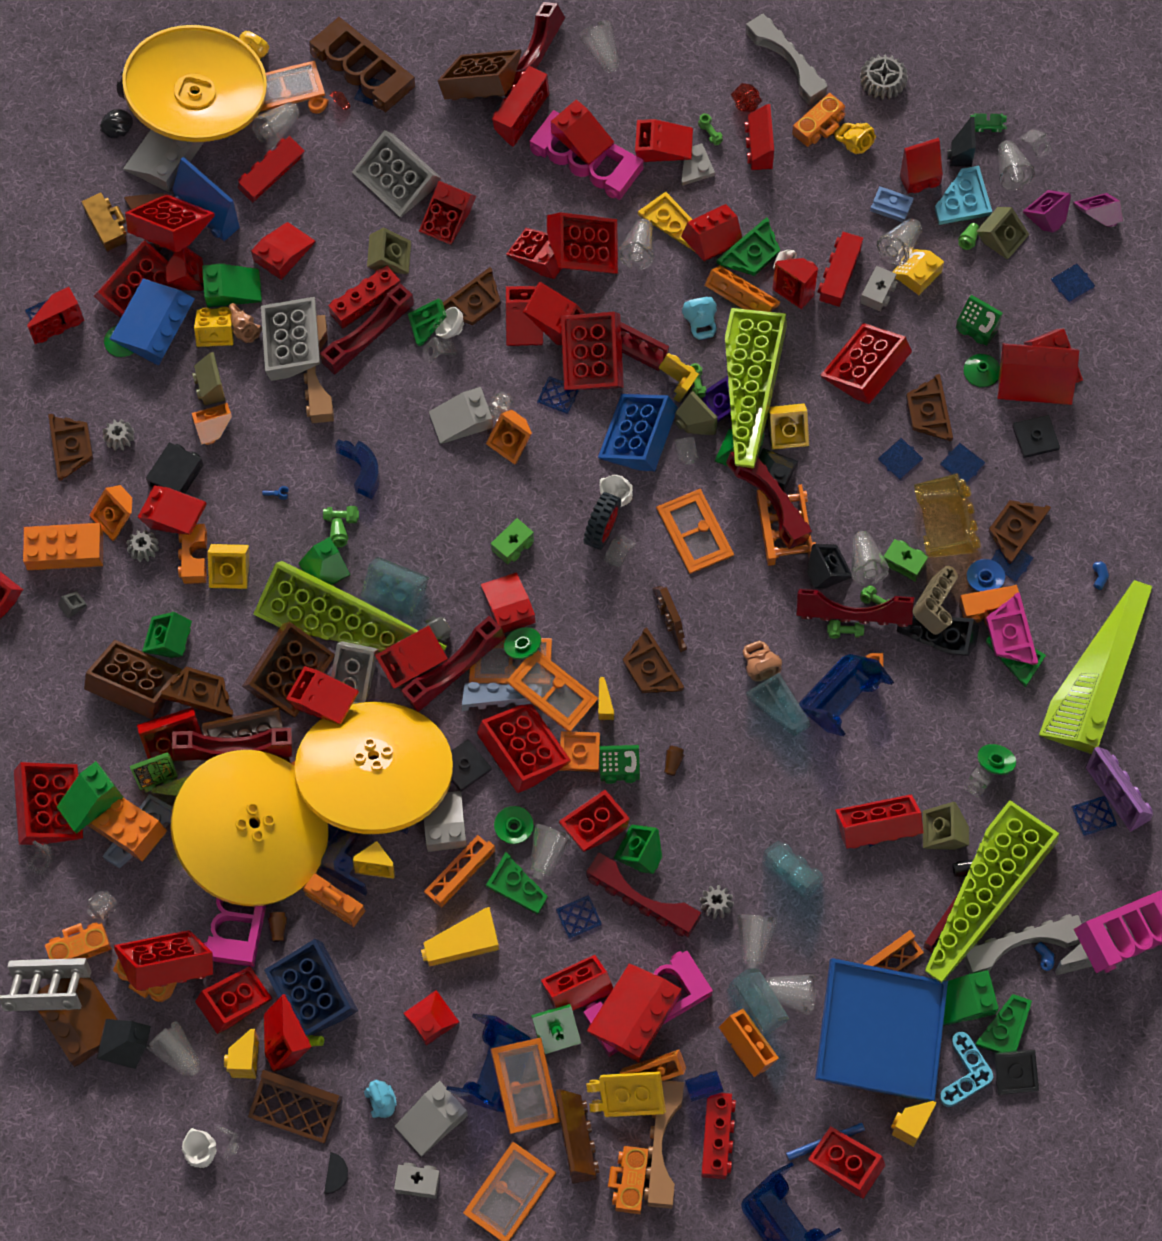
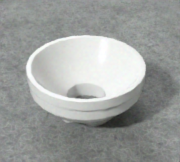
[435,307,464,339]

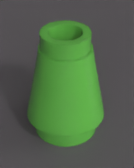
[958,223,979,250]
[330,518,349,547]

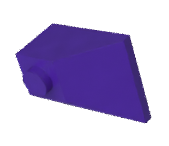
[703,376,731,423]

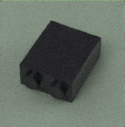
[146,442,204,494]

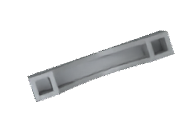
[746,13,828,106]
[964,914,1081,974]

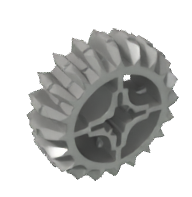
[860,53,908,100]

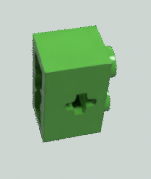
[491,518,534,564]
[882,539,928,582]

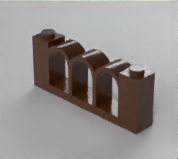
[309,17,415,113]

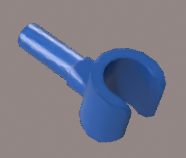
[262,486,289,500]

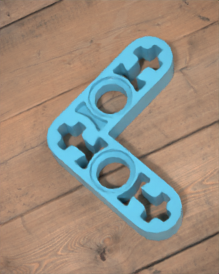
[940,1032,993,1107]

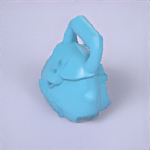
[682,297,717,340]
[364,1080,397,1118]

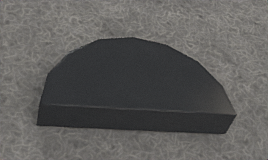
[324,1152,348,1194]

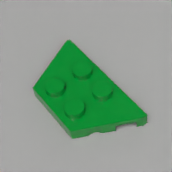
[717,217,780,276]

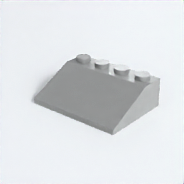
[123,130,204,192]
[352,130,442,217]
[261,297,320,381]

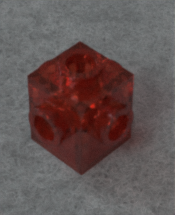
[730,83,762,113]

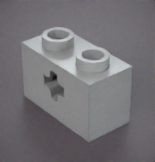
[860,266,898,311]
[394,1163,440,1199]

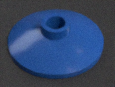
[967,559,1005,592]

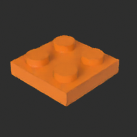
[559,731,600,772]

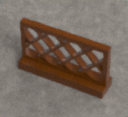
[248,1070,342,1144]

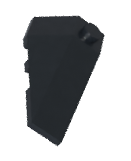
[897,614,979,656]

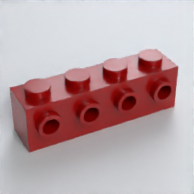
[238,136,305,203]
[817,231,863,307]
[328,266,400,329]
[701,1092,736,1179]

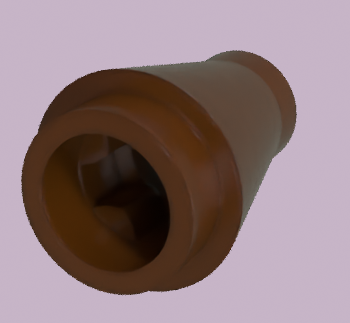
[664,746,685,776]
[268,912,287,942]

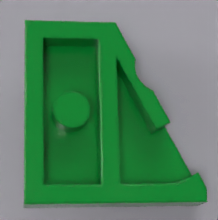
[408,298,447,346]

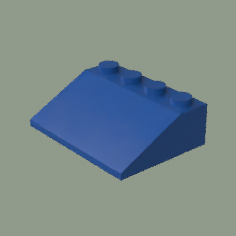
[173,157,240,241]
[109,279,195,365]
[598,394,678,471]

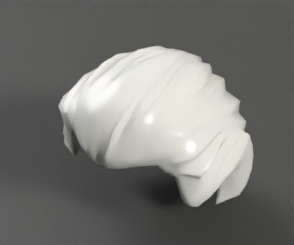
[600,475,633,507]
[182,1128,217,1168]

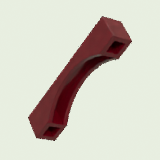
[504,2,566,97]
[320,283,414,375]
[726,451,812,550]
[796,589,914,627]
[401,616,506,712]
[172,728,292,761]
[586,852,701,938]

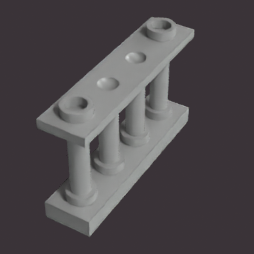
[0,958,91,1012]

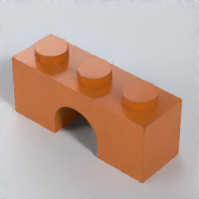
[178,524,207,584]

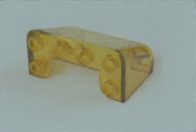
[914,473,981,558]

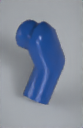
[1092,561,1109,590]
[1034,942,1054,971]

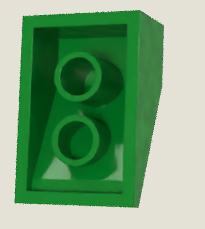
[202,264,262,308]
[57,761,124,833]
[943,970,999,1026]

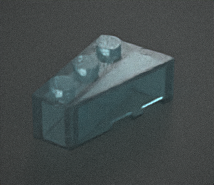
[746,673,811,736]

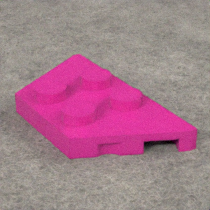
[986,592,1038,665]

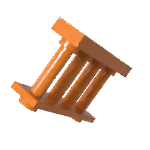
[756,484,816,566]

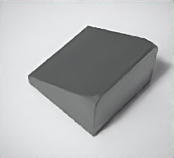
[58,591,87,618]

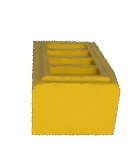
[598,677,614,720]

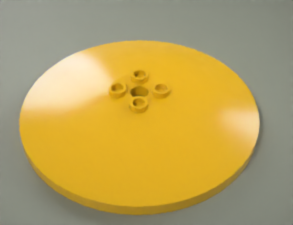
[123,25,267,142]
[295,702,453,834]
[171,750,328,906]

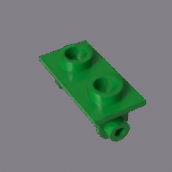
[970,113,1007,132]

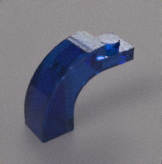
[335,439,380,499]

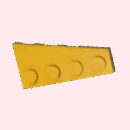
[638,192,695,252]

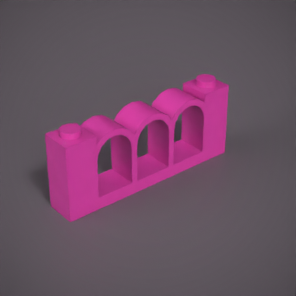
[530,110,643,200]
[1073,890,1162,973]
[204,898,266,967]
[583,951,713,1057]

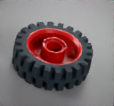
[583,492,622,550]

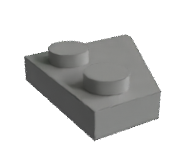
[681,143,715,186]

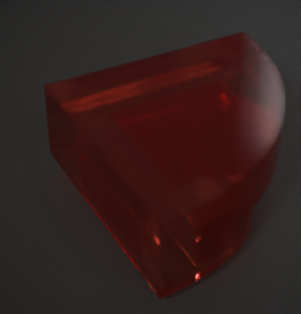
[330,91,351,110]

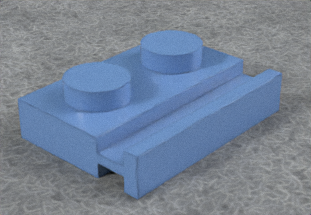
[870,186,913,223]

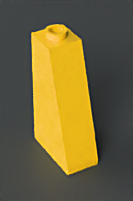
[421,907,499,967]

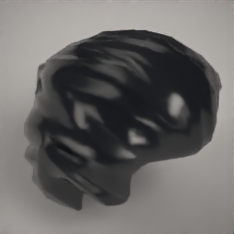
[100,109,133,138]

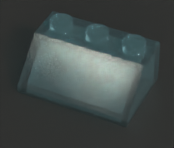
[360,556,429,618]
[762,841,824,901]
[727,968,789,1038]

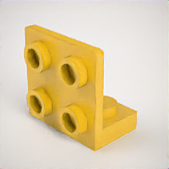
[194,307,234,347]
[659,353,699,403]

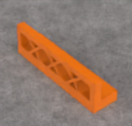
[704,265,780,312]
[424,835,495,908]
[864,930,924,971]

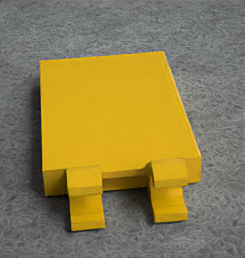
[586,1072,666,1117]

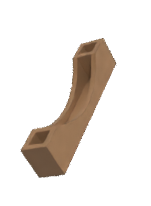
[304,315,334,423]
[644,1080,684,1209]

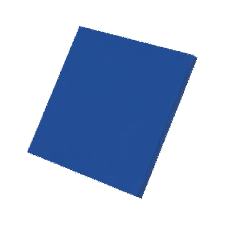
[815,958,948,1102]

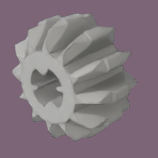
[103,419,135,451]
[127,529,159,562]
[700,885,734,920]

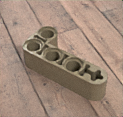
[913,566,958,635]

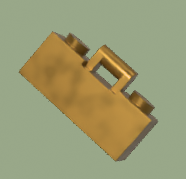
[81,193,127,251]

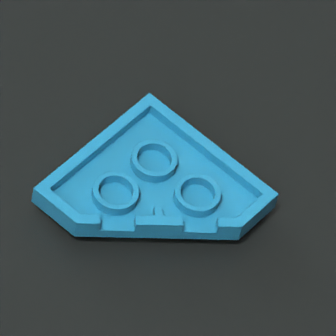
[935,166,992,225]

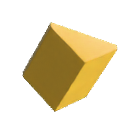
[353,841,395,879]

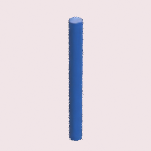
[786,1123,865,1161]

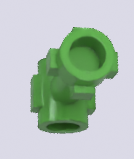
[698,114,723,146]
[690,363,706,398]
[323,506,359,523]
[860,586,890,605]
[827,620,864,639]

